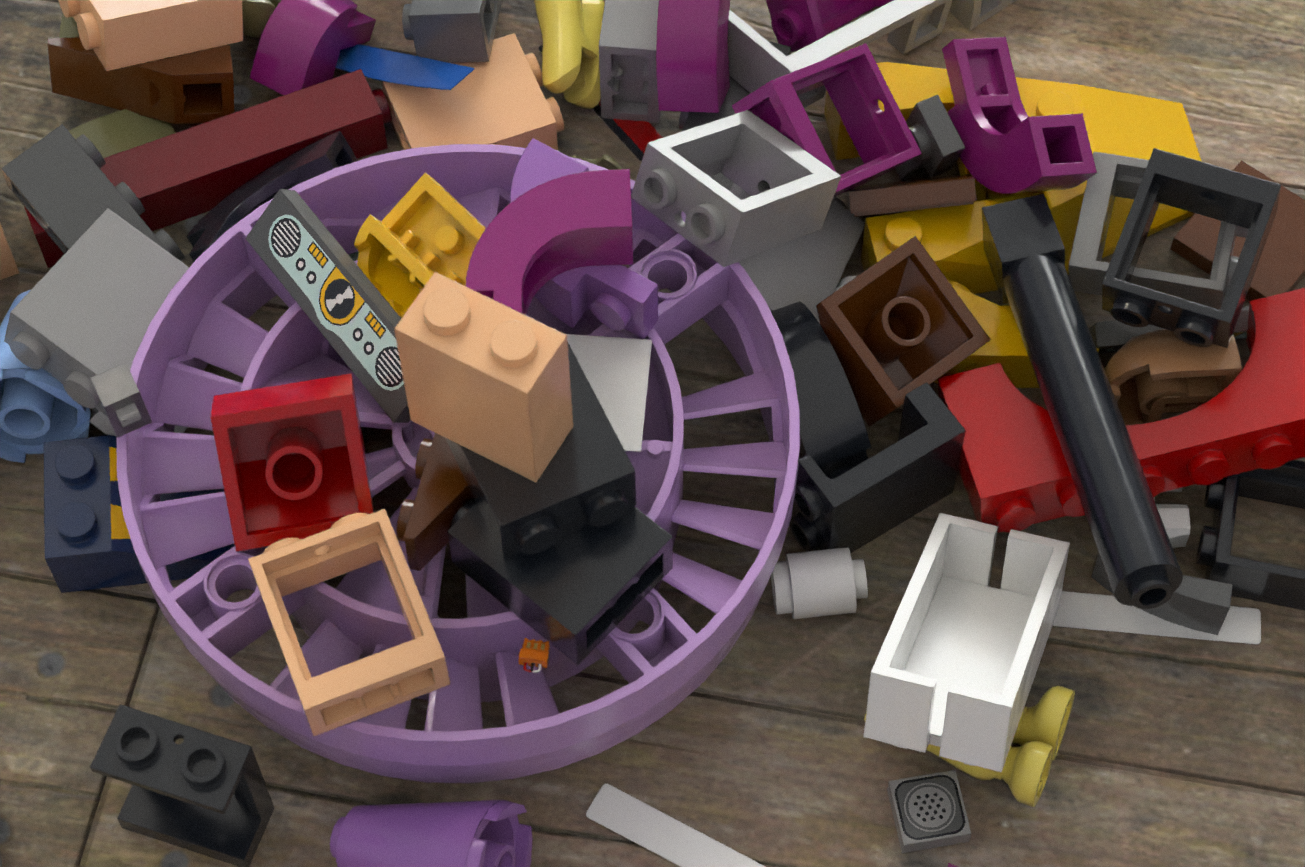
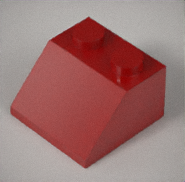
[210,373,374,551]

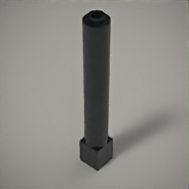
[982,193,1183,609]

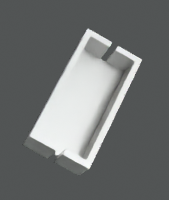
[864,513,1070,772]

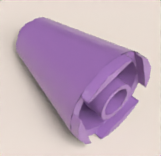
[330,800,533,867]

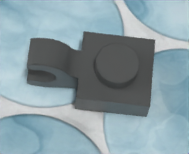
[895,94,965,181]

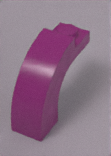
[656,0,730,113]
[942,37,1097,194]
[465,169,633,315]

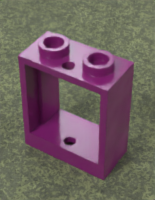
[732,43,922,198]

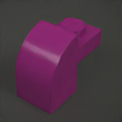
[249,0,376,95]

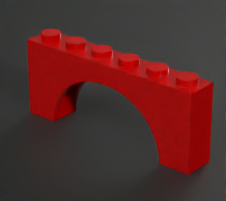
[938,288,1305,533]

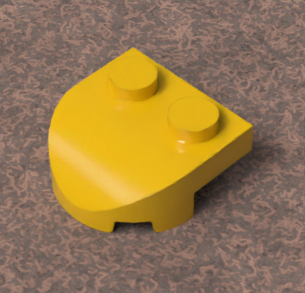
[354,172,486,319]

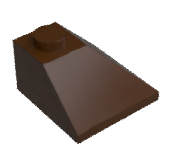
[816,236,991,427]

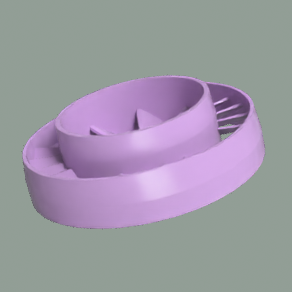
[116,144,800,783]

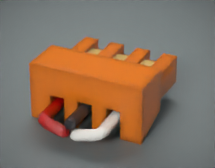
[518,638,550,673]

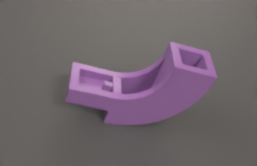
[511,138,658,339]

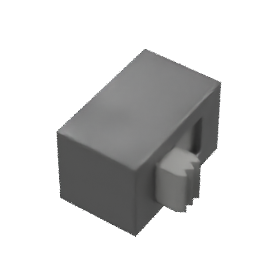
[90,363,152,438]

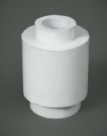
[771,547,868,619]

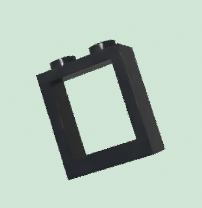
[1102,148,1281,348]
[1196,460,1305,611]

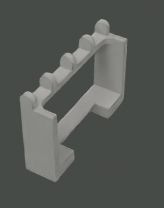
[728,0,953,108]

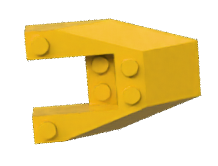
[824,62,1202,294]

